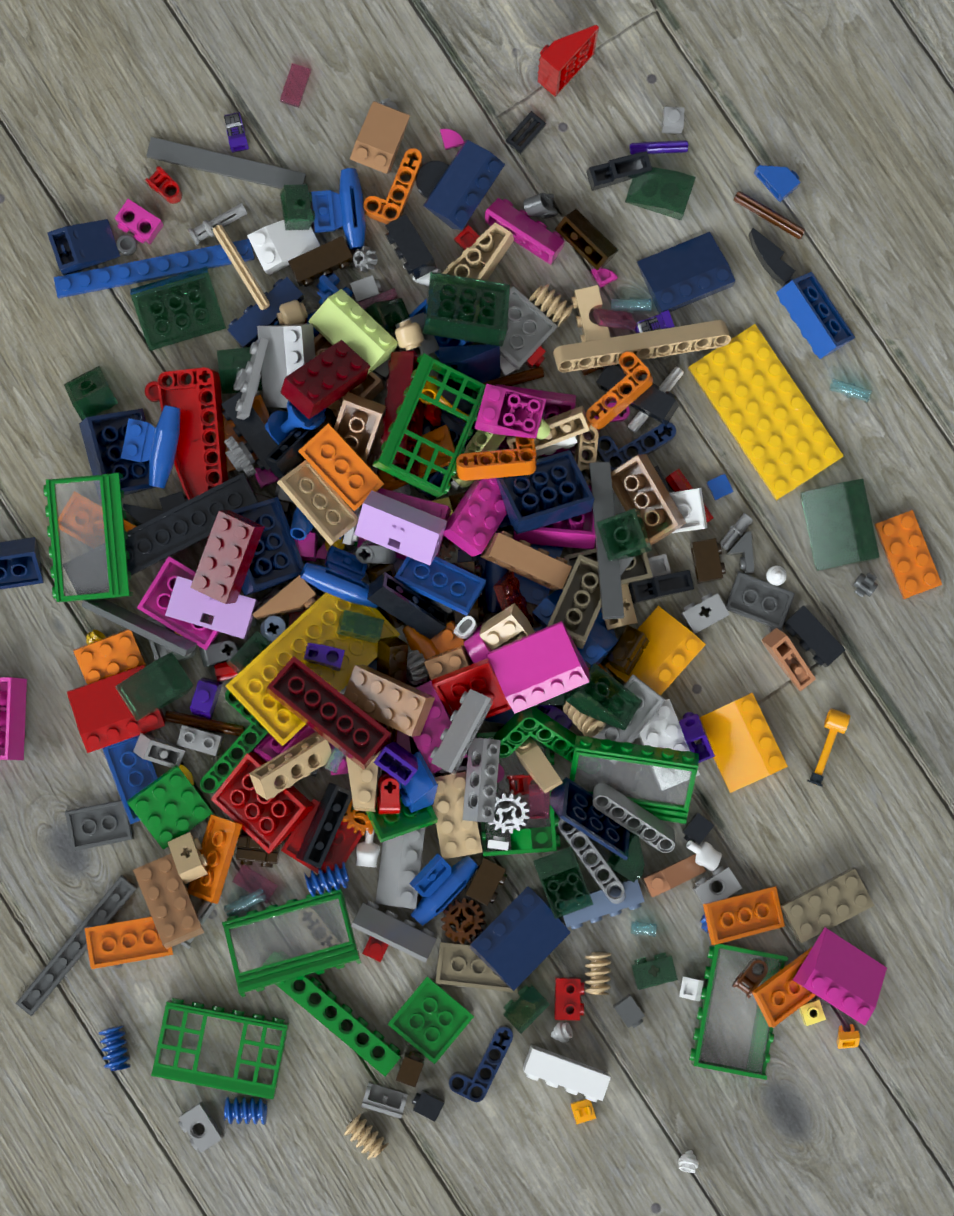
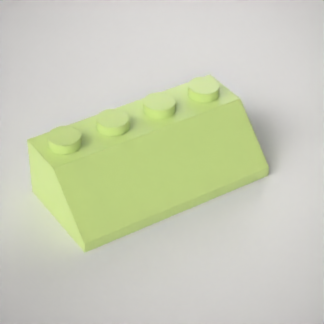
[309,289,398,374]

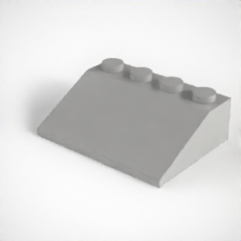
[257,324,315,408]

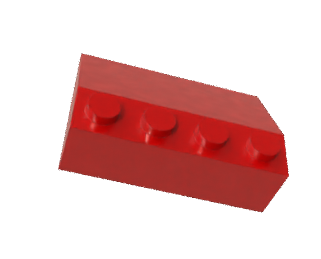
[538,25,599,97]
[67,664,165,753]
[211,752,315,854]

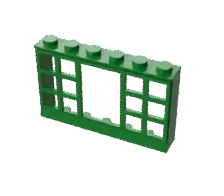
[372,353,486,498]
[151,998,289,1099]

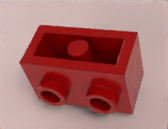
[554,977,584,1021]

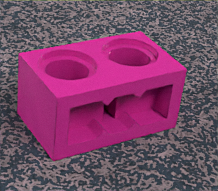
[115,199,164,245]

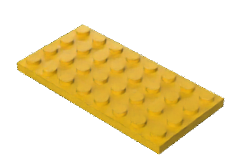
[688,324,844,501]
[225,593,401,746]

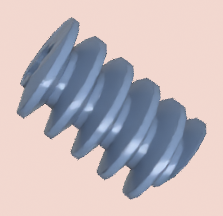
[260,616,288,643]

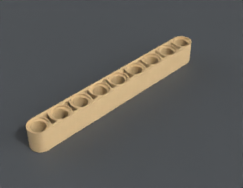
[553,320,731,373]

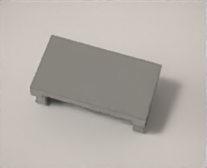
[361,1082,408,1119]

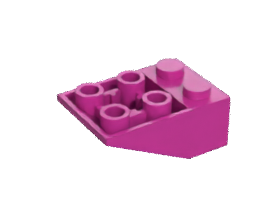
[475,384,546,438]

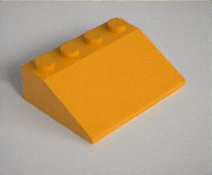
[605,606,706,696]
[699,693,788,793]

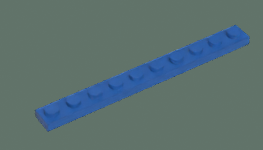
[54,239,254,298]

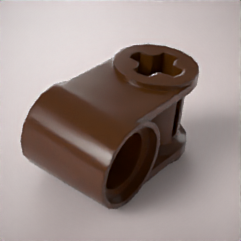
[732,958,768,998]

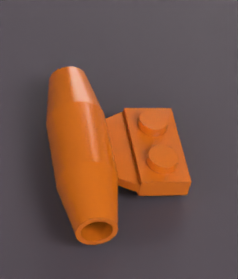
[402,620,466,680]

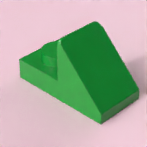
[510,826,552,850]

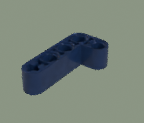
[597,422,676,472]
[449,1025,513,1102]

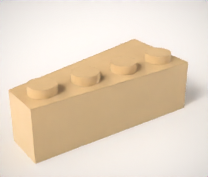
[435,222,514,305]
[346,749,382,812]

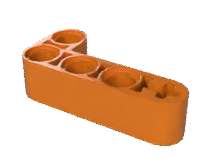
[364,148,422,224]
[586,352,653,429]
[456,436,536,481]

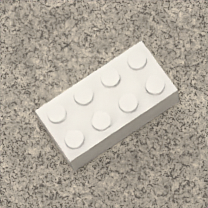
[639,699,700,790]
[523,1044,611,1102]

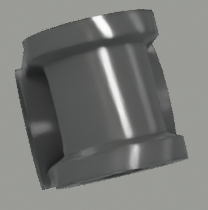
[524,193,558,219]
[356,540,397,564]
[199,641,240,668]

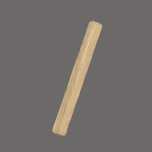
[213,225,270,310]

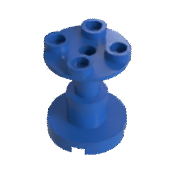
[265,400,326,445]

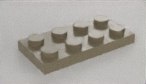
[435,942,518,993]

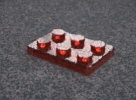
[493,572,533,628]

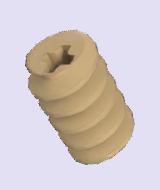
[529,284,573,327]
[563,695,606,738]
[584,952,611,995]
[344,1113,389,1160]

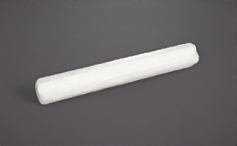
[628,366,684,433]

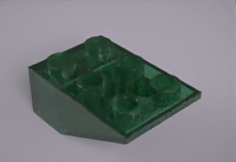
[533,847,594,919]

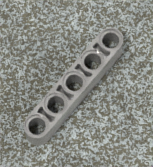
[593,783,675,853]
[558,819,626,904]

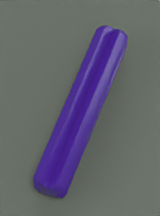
[629,140,688,155]

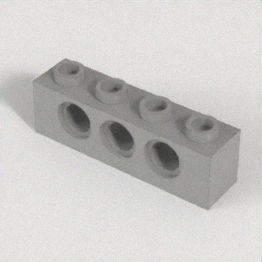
[463,738,501,823]

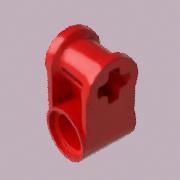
[144,166,182,204]
[377,773,400,814]
[506,775,543,795]

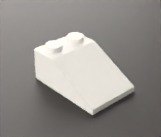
[247,213,320,275]

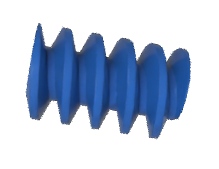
[304,862,349,897]
[99,1026,131,1071]
[224,1097,267,1125]

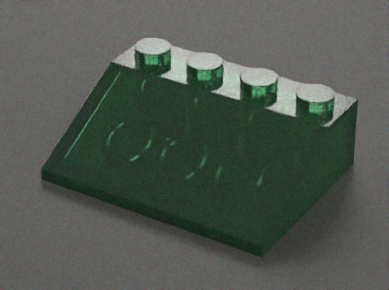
[130,266,226,351]
[423,272,510,346]
[800,479,880,571]

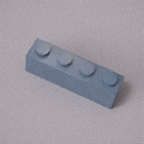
[558,878,645,930]

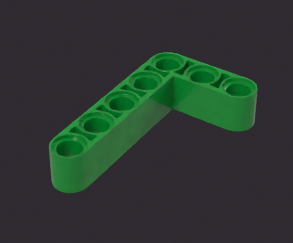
[200,689,269,793]
[493,706,601,774]

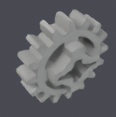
[224,436,256,478]
[488,789,530,833]

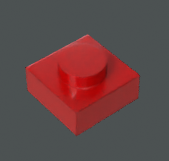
[454,225,480,251]
[525,346,546,369]
[424,404,442,426]
[362,936,389,962]

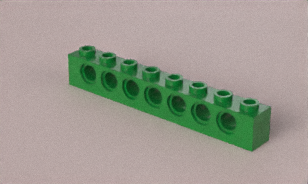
[261,950,401,1077]

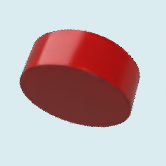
[145,381,160,402]

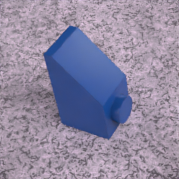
[754,165,800,202]

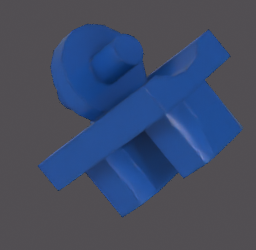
[316,273,353,305]

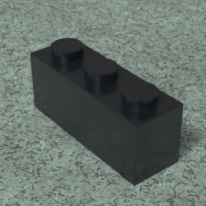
[385,214,437,280]
[784,605,846,667]

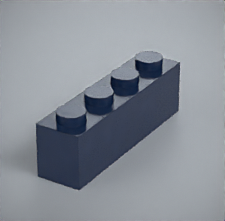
[227,277,304,351]

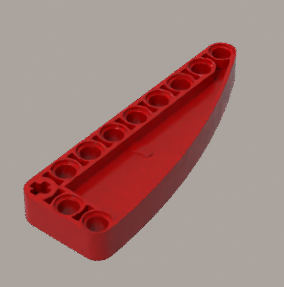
[158,367,228,538]

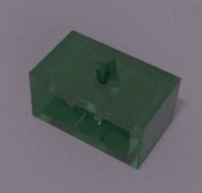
[280,184,315,230]
[336,610,384,643]
[630,952,678,990]

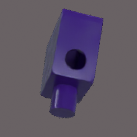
[190,677,223,719]
[679,712,715,763]
[373,741,418,786]

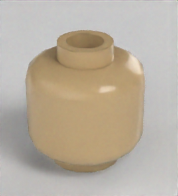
[277,300,308,325]
[395,319,424,351]

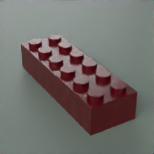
[379,350,425,480]
[267,656,391,770]

